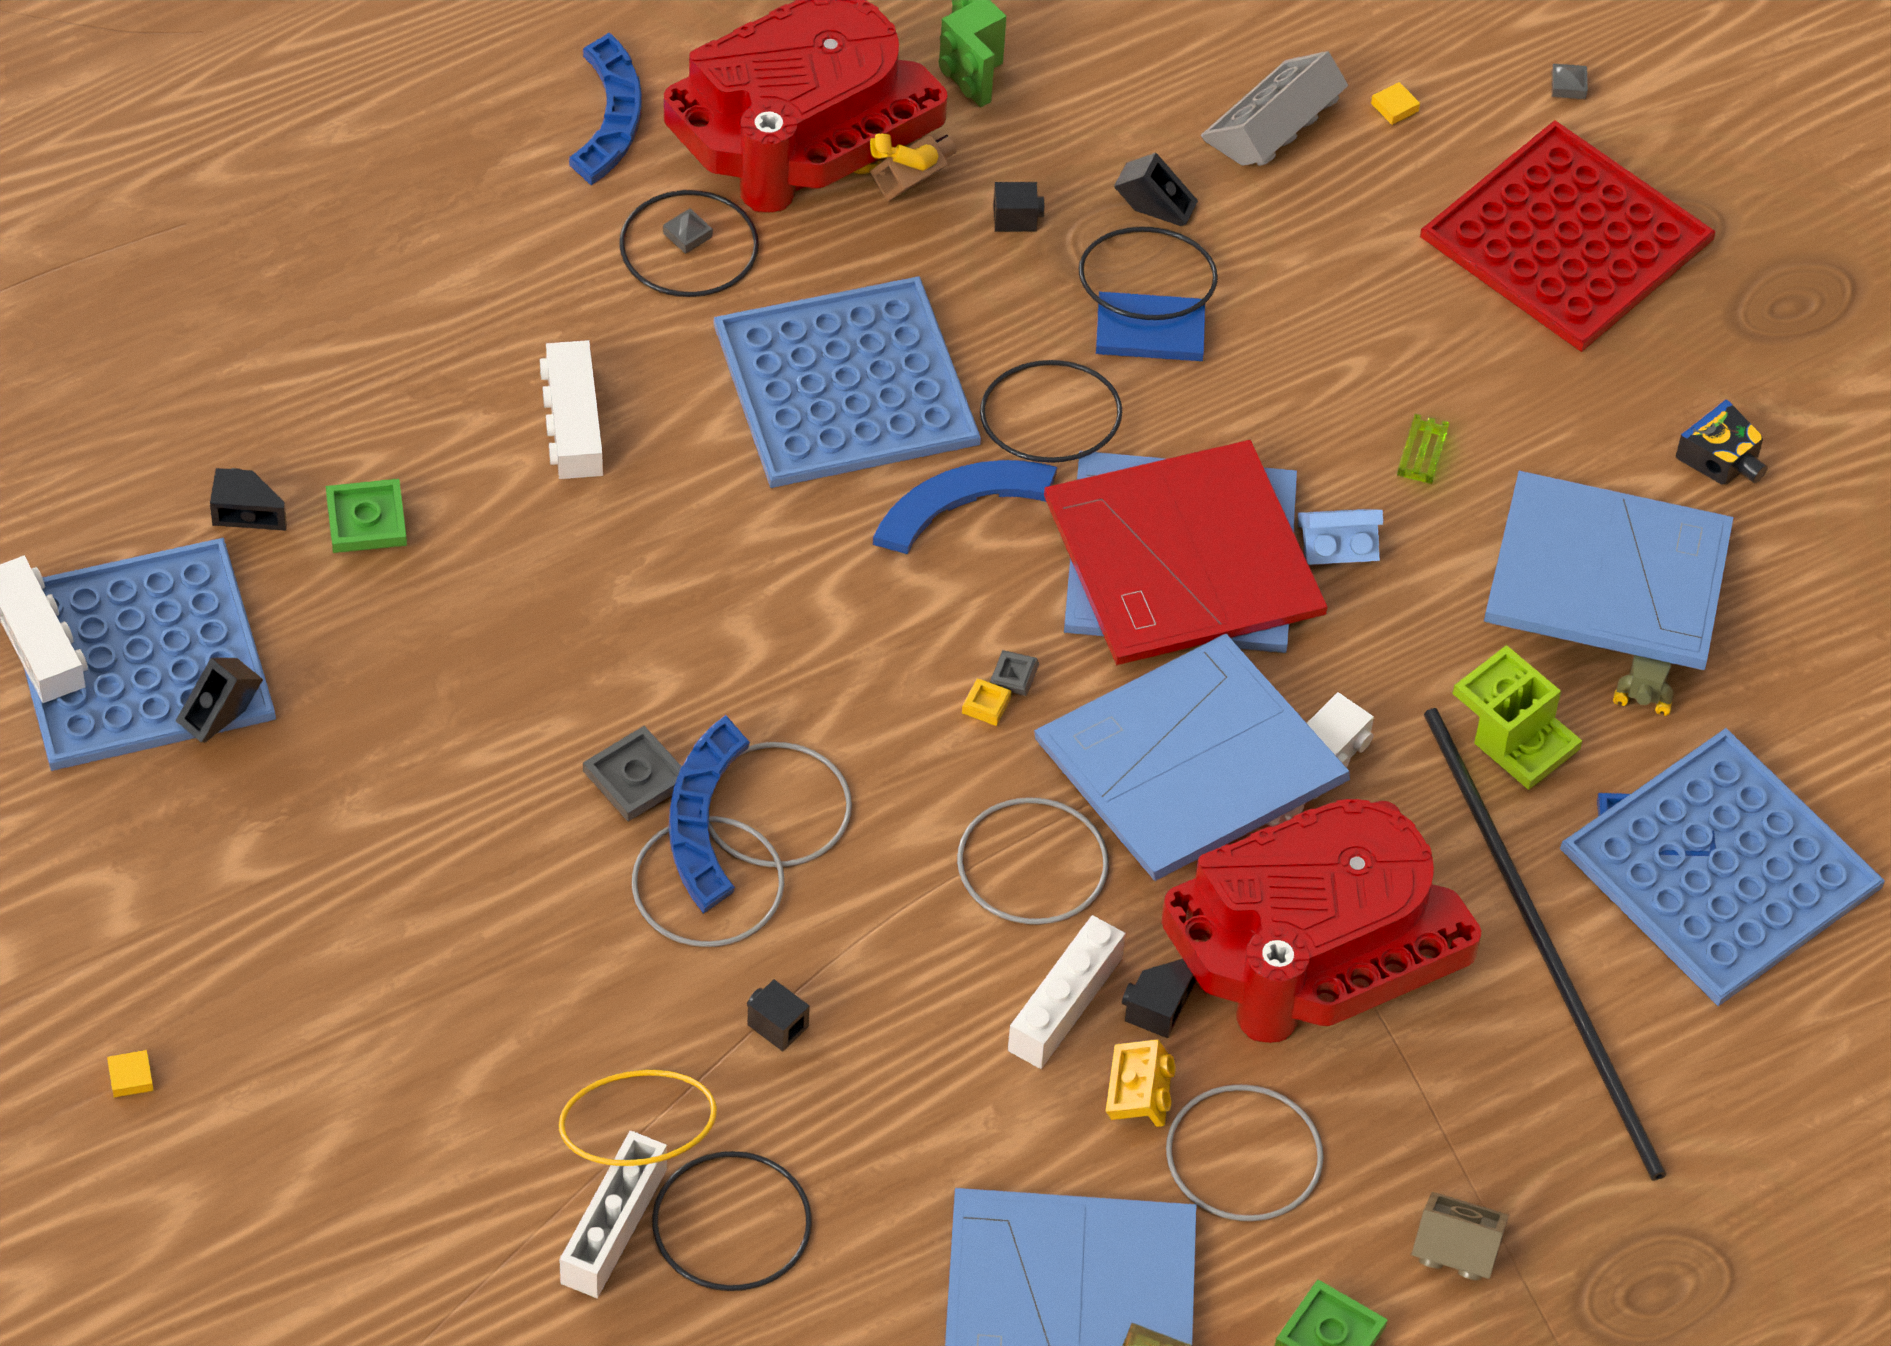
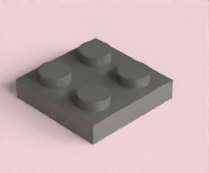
[583,726,682,822]

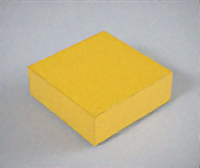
[1371,82,1420,125]
[962,678,1012,726]
[107,1050,154,1098]

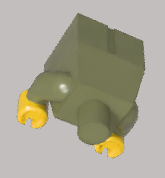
[1613,655,1674,716]

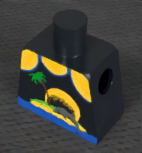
[1675,399,1768,485]

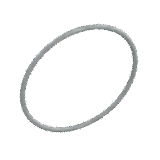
[708,742,852,867]
[957,798,1109,924]
[632,816,785,947]
[1166,1085,1323,1221]

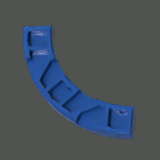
[569,32,642,186]
[873,460,1057,554]
[669,715,750,914]

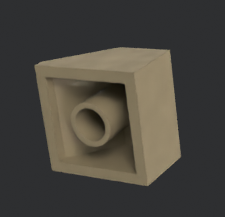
[1411,1192,1509,1280]

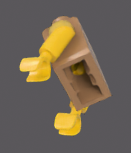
[854,134,957,202]

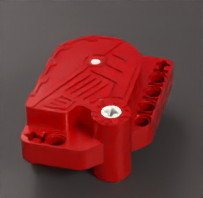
[664,0,948,213]
[1161,799,1481,1043]

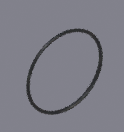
[619,190,759,297]
[1079,227,1218,320]
[980,360,1122,463]
[652,1151,812,1291]

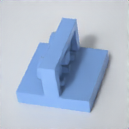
[1297,509,1383,565]

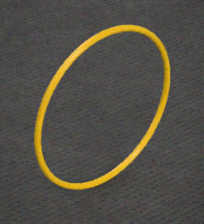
[559,1070,717,1166]

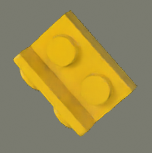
[1106,1039,1176,1127]

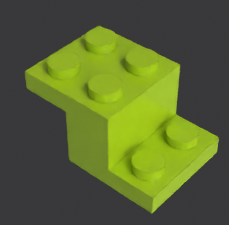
[1453,645,1582,790]

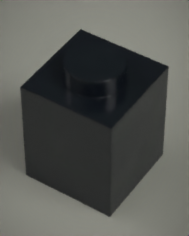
[993,182,1044,232]
[747,979,810,1052]

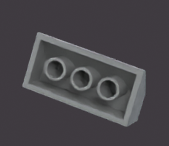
[1201,51,1349,166]

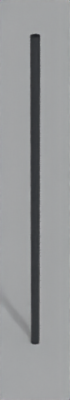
[1424,708,1666,1181]

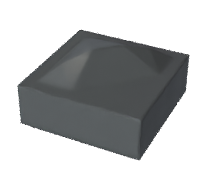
[1551,64,1588,99]
[663,208,713,254]
[990,650,1039,696]

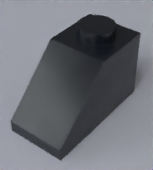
[1114,152,1198,226]
[210,468,287,531]
[175,658,263,743]
[1122,958,1197,1038]

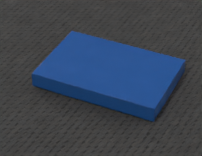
[1096,292,1205,361]

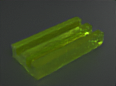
[1397,414,1450,484]

